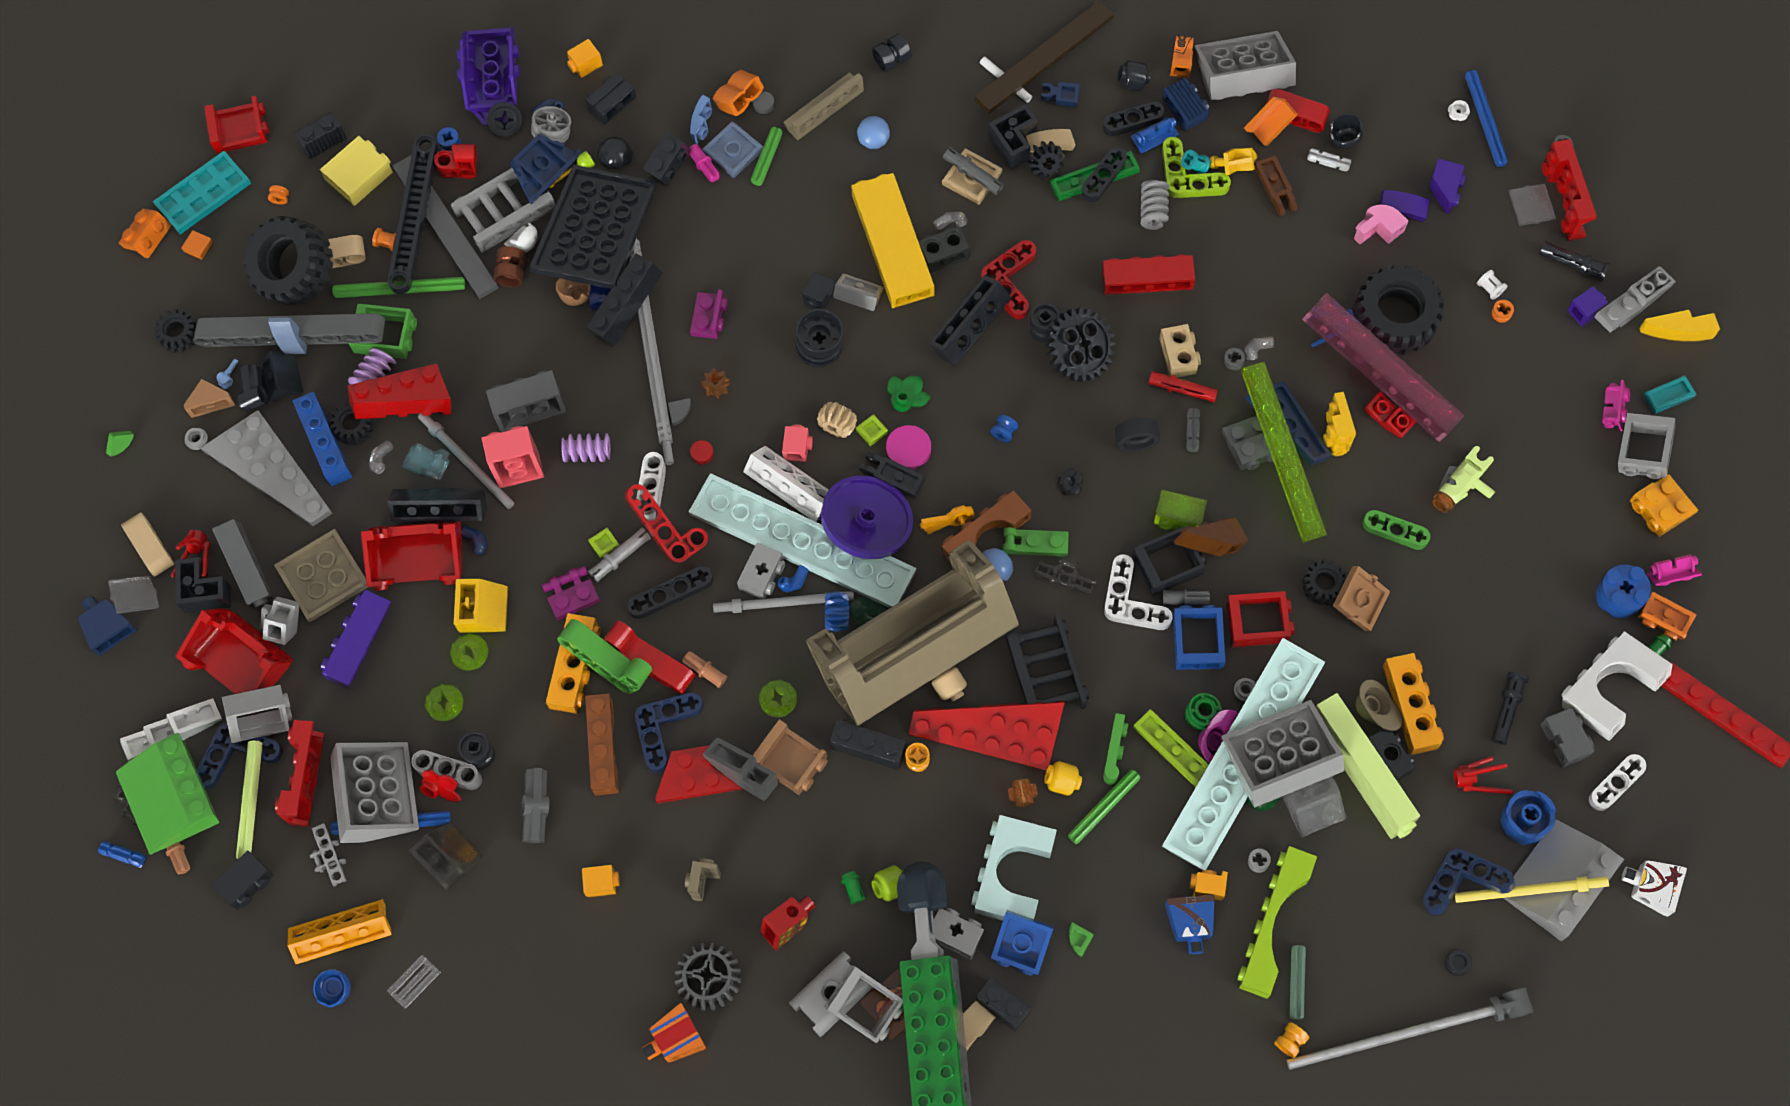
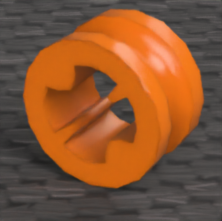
[268,185,289,205]
[1491,300,1514,323]

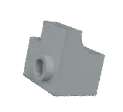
[260,597,299,645]

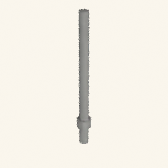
[418,413,514,509]
[713,591,854,613]

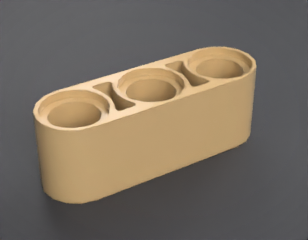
[328,235,366,268]
[121,512,175,577]

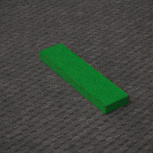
[1050,151,1140,201]

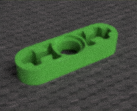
[1363,510,1430,550]

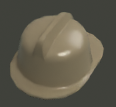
[1355,680,1403,731]

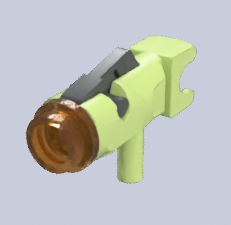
[1432,446,1495,513]

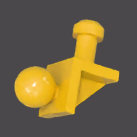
[1210,148,1257,175]

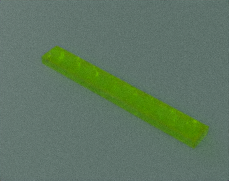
[1241,362,1327,543]

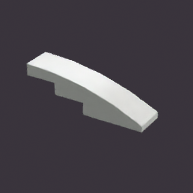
[120,698,222,762]

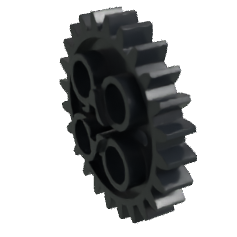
[1045,307,1116,382]

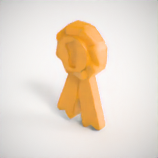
[920,505,975,534]

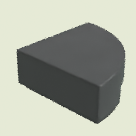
[668,398,691,426]

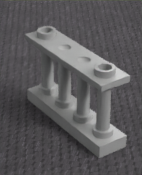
[451,167,556,253]

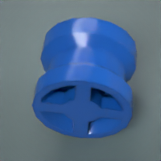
[437,127,461,151]
[990,415,1019,443]

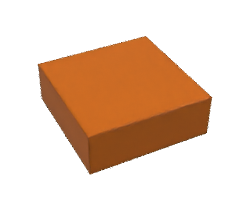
[181,230,213,260]

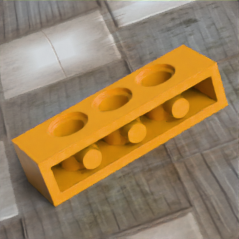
[546,613,601,714]
[1383,653,1444,755]

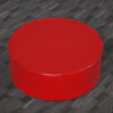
[690,440,714,465]

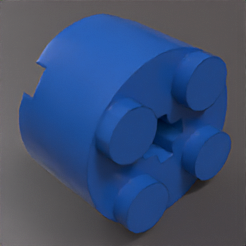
[1596,565,1651,619]
[1499,790,1556,845]

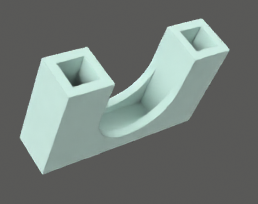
[971,815,1057,921]

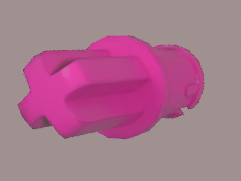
[688,144,720,182]

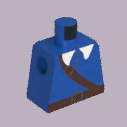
[1165,894,1214,954]

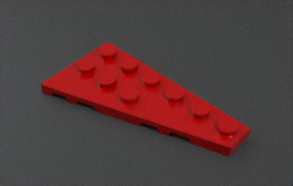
[909,700,1065,770]

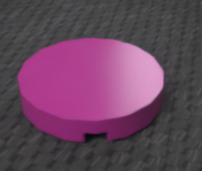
[886,425,931,470]

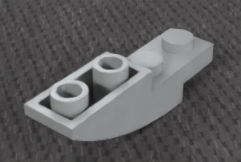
[1594,266,1676,333]

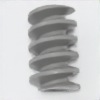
[1140,180,1169,230]

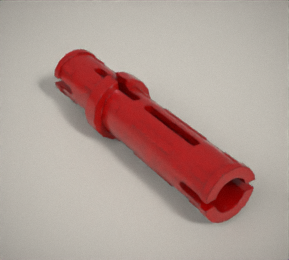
[1148,370,1218,403]

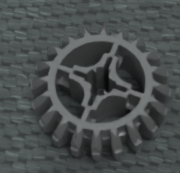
[674,943,741,1011]

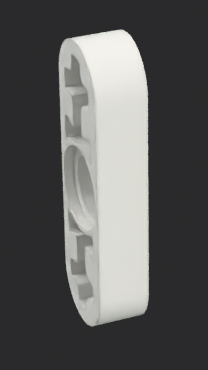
[1589,754,1646,811]

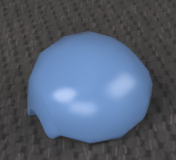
[857,116,890,149]
[982,548,1013,581]

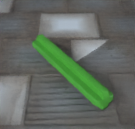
[1068,769,1140,844]

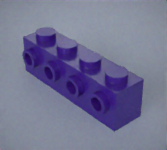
[320,590,391,689]

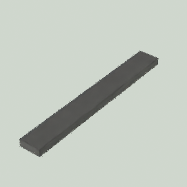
[393,155,499,300]

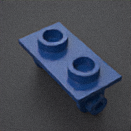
[1130,117,1179,154]

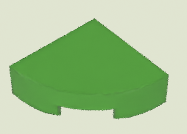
[106,431,134,457]
[1069,922,1094,957]

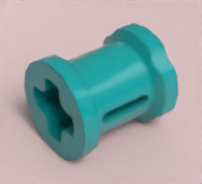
[1181,150,1211,174]

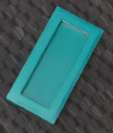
[1643,375,1696,415]

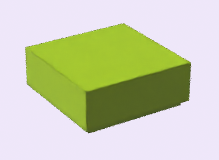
[856,414,888,447]
[588,528,620,560]

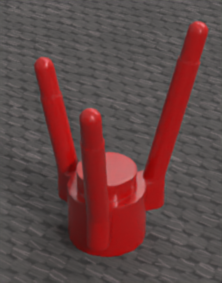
[171,530,211,578]
[1453,756,1513,794]

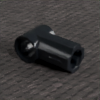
[237,364,268,412]

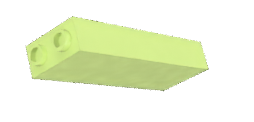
[1316,693,1420,839]

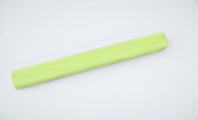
[236,740,263,859]

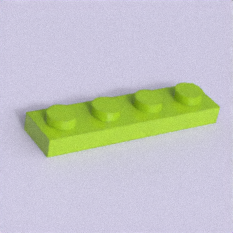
[1133,709,1209,787]

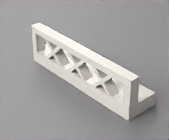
[743,446,829,522]

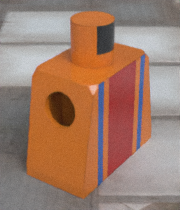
[642,1003,706,1063]

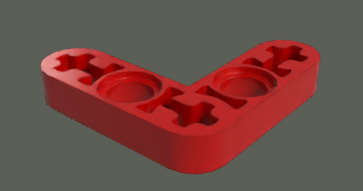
[981,240,1036,319]

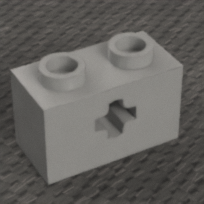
[737,543,785,599]
[934,908,984,960]

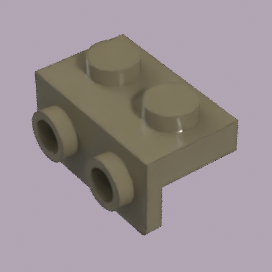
[685,859,721,901]

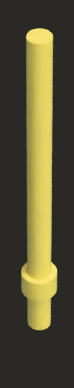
[1455,876,1609,903]

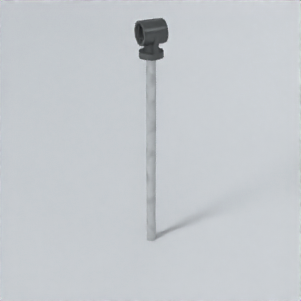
[1287,988,1534,1070]

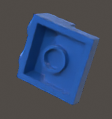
[991,910,1054,976]

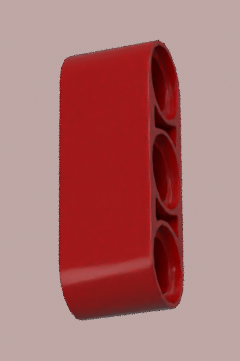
[1265,89,1330,132]

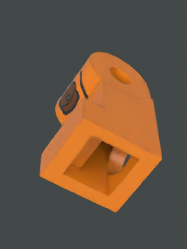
[1170,36,1194,78]

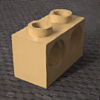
[1159,324,1201,378]

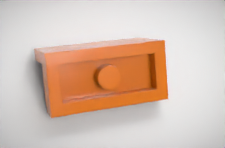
[1244,97,1298,146]

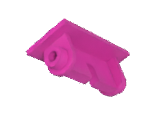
[1602,380,1630,431]
[1646,554,1702,586]

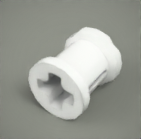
[1477,270,1508,300]

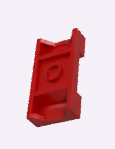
[1542,139,1597,241]
[275,720,325,827]

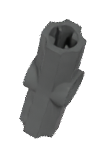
[521,768,549,843]

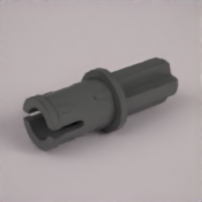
[1163,588,1210,605]

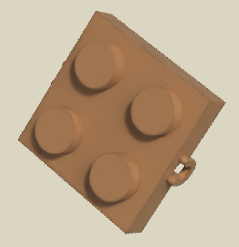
[1333,566,1390,631]

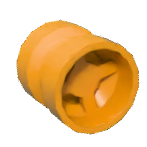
[905,743,930,772]
[1274,1022,1310,1058]

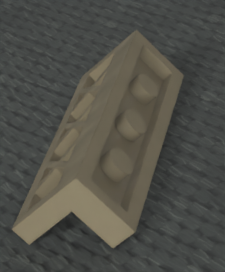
[783,72,864,141]

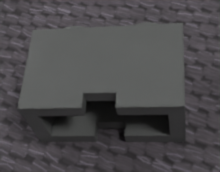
[1540,708,1594,768]

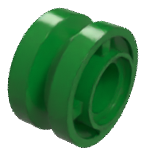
[1185,693,1222,731]

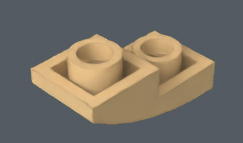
[1025,129,1076,152]
[963,1001,995,1051]

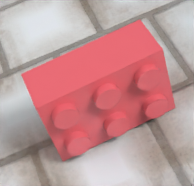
[482,426,544,488]

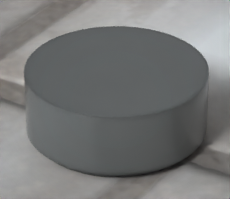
[752,91,775,114]

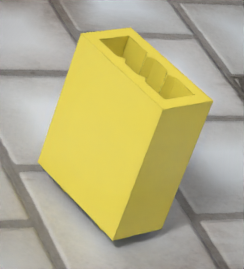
[320,136,393,206]

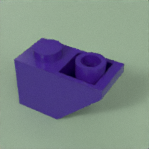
[1429,159,1466,214]

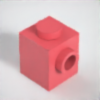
[782,425,813,462]

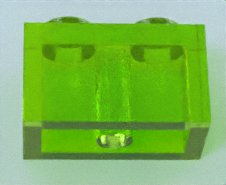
[1154,490,1207,529]

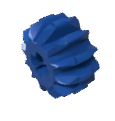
[825,591,849,632]

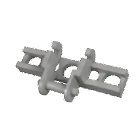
[310,823,347,887]

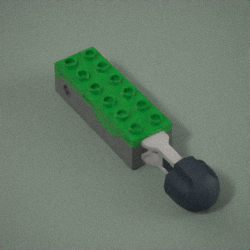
[897,861,972,1106]

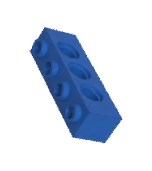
[293,391,353,487]

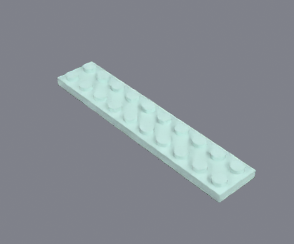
[689,473,917,608]
[1162,638,1325,871]

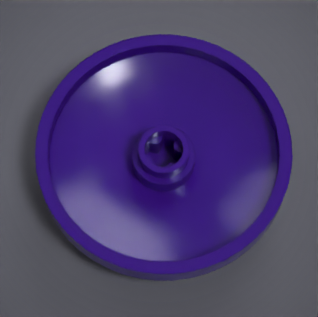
[820,476,913,559]

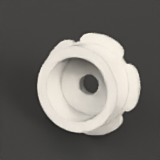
[1448,100,1470,121]

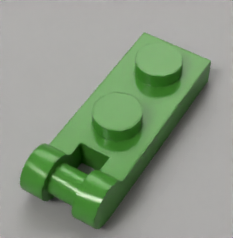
[1002,527,1068,557]
[1103,713,1128,785]

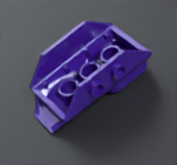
[457,27,520,126]

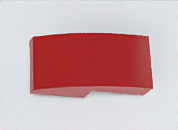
[1363,391,1416,438]

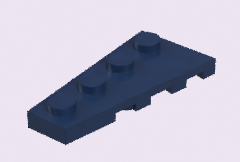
[1245,381,1332,466]

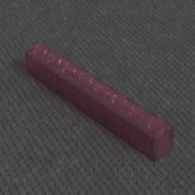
[1302,293,1464,442]

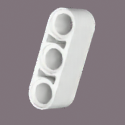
[636,452,666,521]

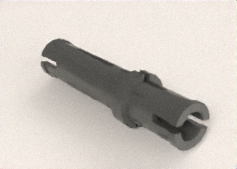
[943,147,1004,195]

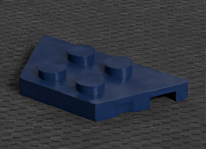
[510,134,583,204]

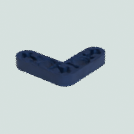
[635,693,703,773]
[197,723,283,789]
[1423,848,1515,915]

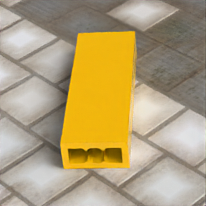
[851,173,934,308]

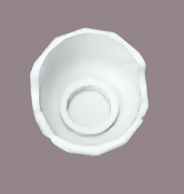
[504,223,538,253]

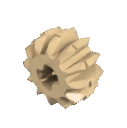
[817,402,857,438]

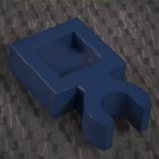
[1041,82,1080,107]

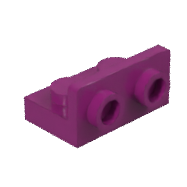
[690,289,728,339]

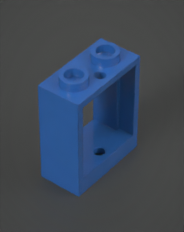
[1173,605,1225,670]

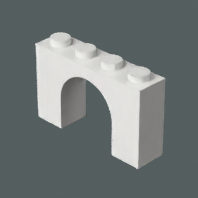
[1562,631,1673,741]

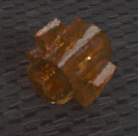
[701,368,730,398]
[1008,779,1038,807]

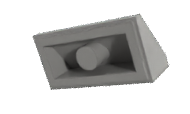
[833,274,884,311]

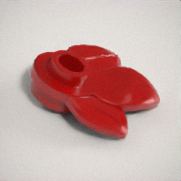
[420,770,462,802]

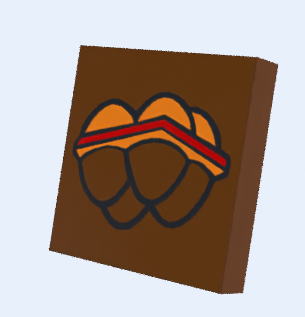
[860,969,905,1040]

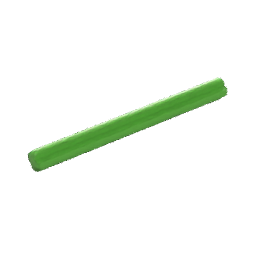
[332,277,465,298]

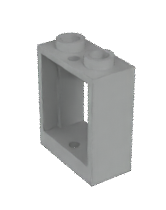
[1618,413,1675,479]
[222,685,293,743]
[824,965,904,1043]

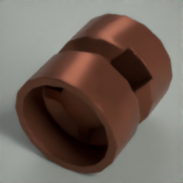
[493,246,527,287]

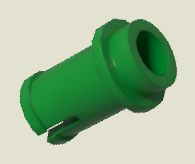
[1648,633,1672,656]
[841,871,866,904]

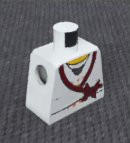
[1621,860,1687,917]

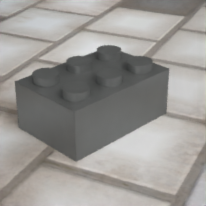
[486,370,566,432]

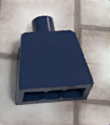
[78,596,137,656]

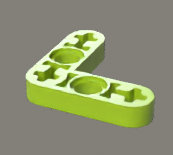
[1162,137,1231,198]

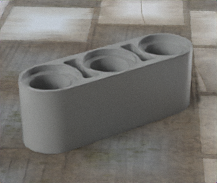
[411,750,482,790]

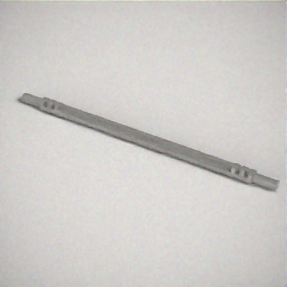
[629,238,674,465]

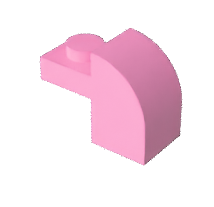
[1354,205,1408,244]

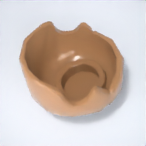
[556,278,592,306]

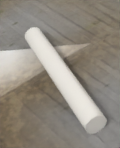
[980,57,1032,103]

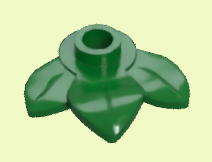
[887,376,931,412]

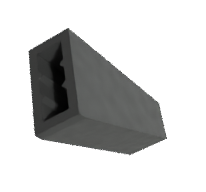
[212,519,273,608]

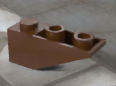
[1174,517,1249,557]

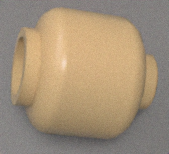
[932,667,967,702]

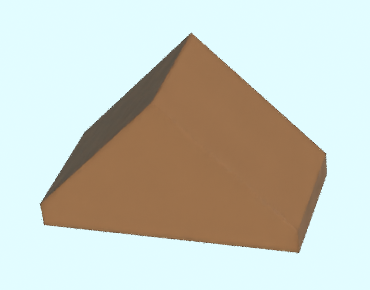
[184,379,236,418]

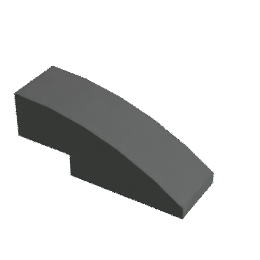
[703,737,778,801]

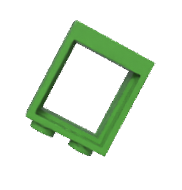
[349,304,417,359]

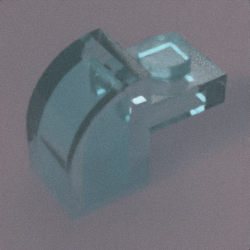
[402,443,450,481]

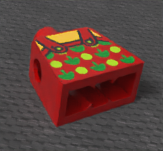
[760,896,815,951]

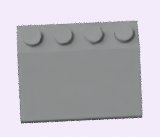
[1194,31,1296,100]
[1222,700,1345,807]
[330,742,419,843]
[1504,820,1624,941]

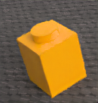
[567,39,603,78]
[582,865,620,897]

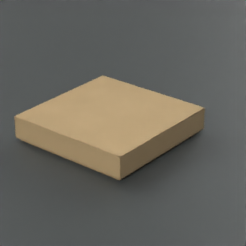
[942,148,1002,205]

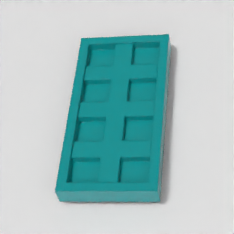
[153,151,251,235]

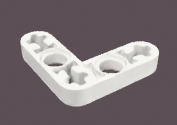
[1104,555,1173,630]

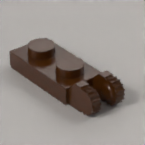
[1254,155,1298,216]

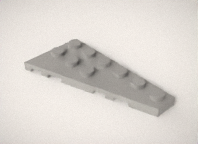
[200,410,332,526]

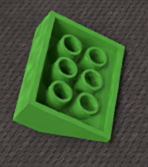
[116,733,219,855]

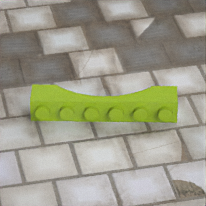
[1237,846,1317,999]

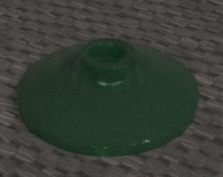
[850,597,890,626]

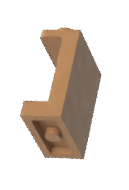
[753,720,828,796]

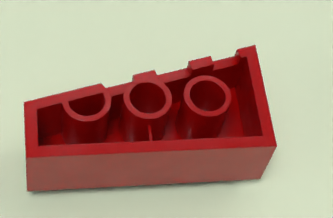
[347,363,451,419]

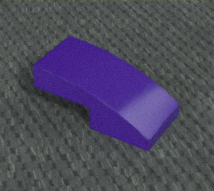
[1380,190,1429,222]

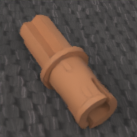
[682,651,728,688]
[166,842,190,875]

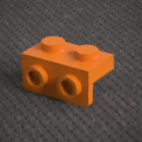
[119,209,171,259]
[1638,592,1697,641]

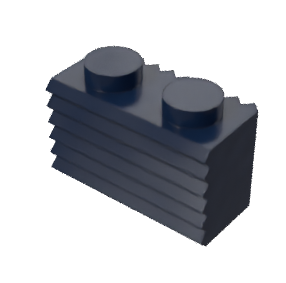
[1162,78,1210,131]

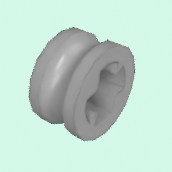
[1248,849,1271,873]

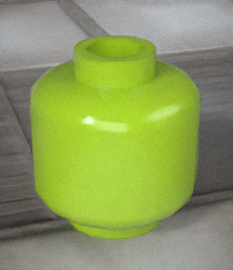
[872,865,903,902]

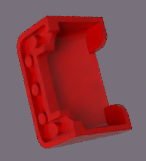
[361,521,462,591]
[175,608,293,695]

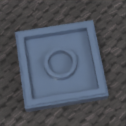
[702,121,763,179]

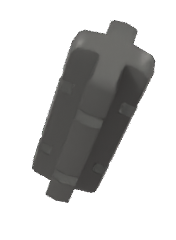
[1186,408,1200,452]

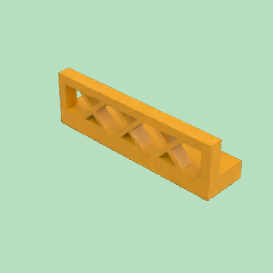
[287,899,391,964]

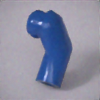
[778,565,809,593]

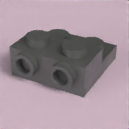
[1222,414,1285,471]

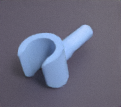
[216,359,239,389]

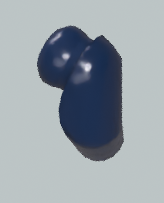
[461,526,488,555]

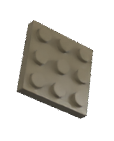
[274,529,368,623]

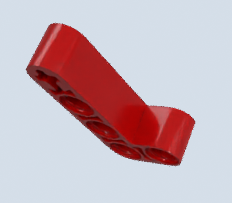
[625,484,708,562]
[603,620,696,695]

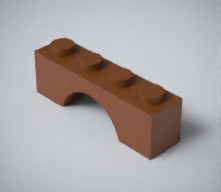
[942,490,1032,564]
[585,693,619,796]

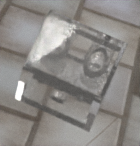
[1282,776,1346,837]

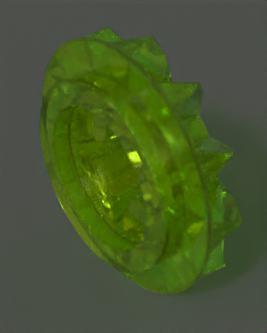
[450,633,488,671]
[759,679,797,717]
[425,684,463,721]

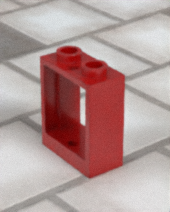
[1226,591,1294,647]

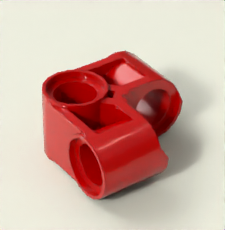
[434,144,478,179]

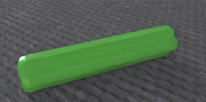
[751,127,782,186]

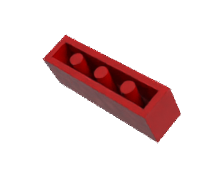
[1102,254,1195,295]

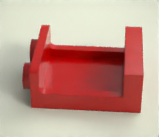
[204,96,269,154]

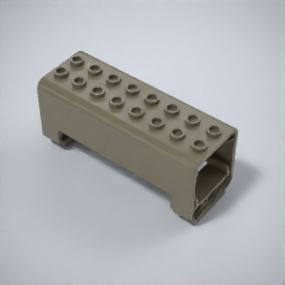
[806,540,1019,726]

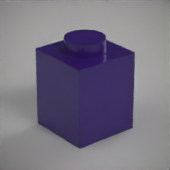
[1567,286,1608,327]

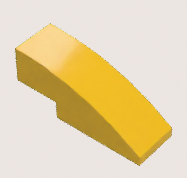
[1639,310,1720,341]

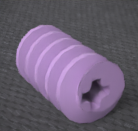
[348,348,396,385]
[562,433,611,462]

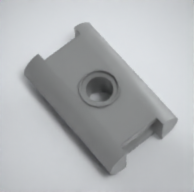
[789,951,873,1037]

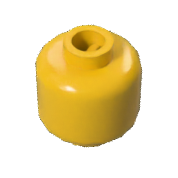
[1044,761,1082,796]

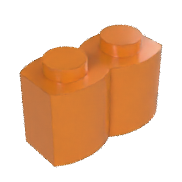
[713,70,764,116]

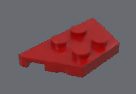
[655,745,743,804]

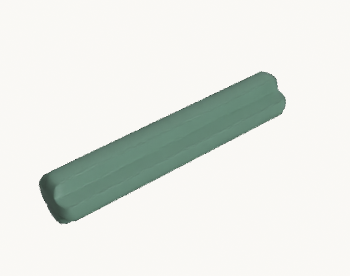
[1290,945,1306,1020]

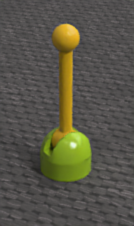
[549,151,596,188]

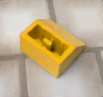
[454,579,508,633]

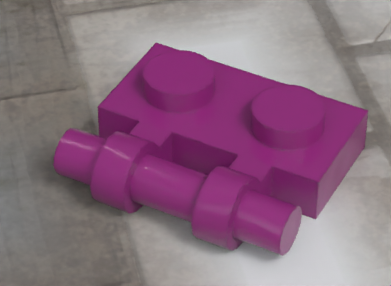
[541,566,600,621]

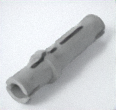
[588,527,651,582]

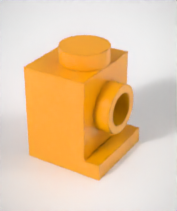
[1189,870,1228,901]

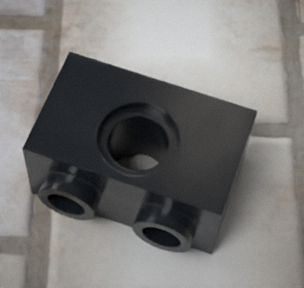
[1368,729,1415,781]

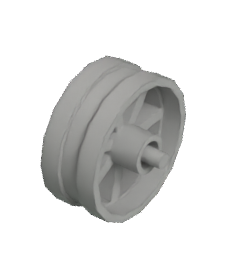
[531,106,571,143]

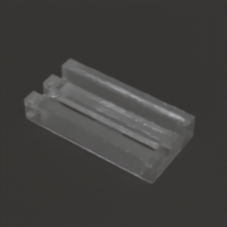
[387,955,441,1009]

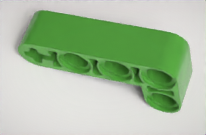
[557,619,652,694]

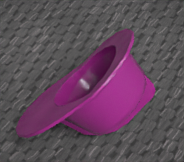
[1198,709,1238,763]

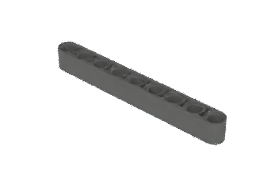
[193,314,385,347]

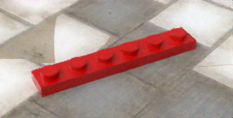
[1661,662,1790,769]

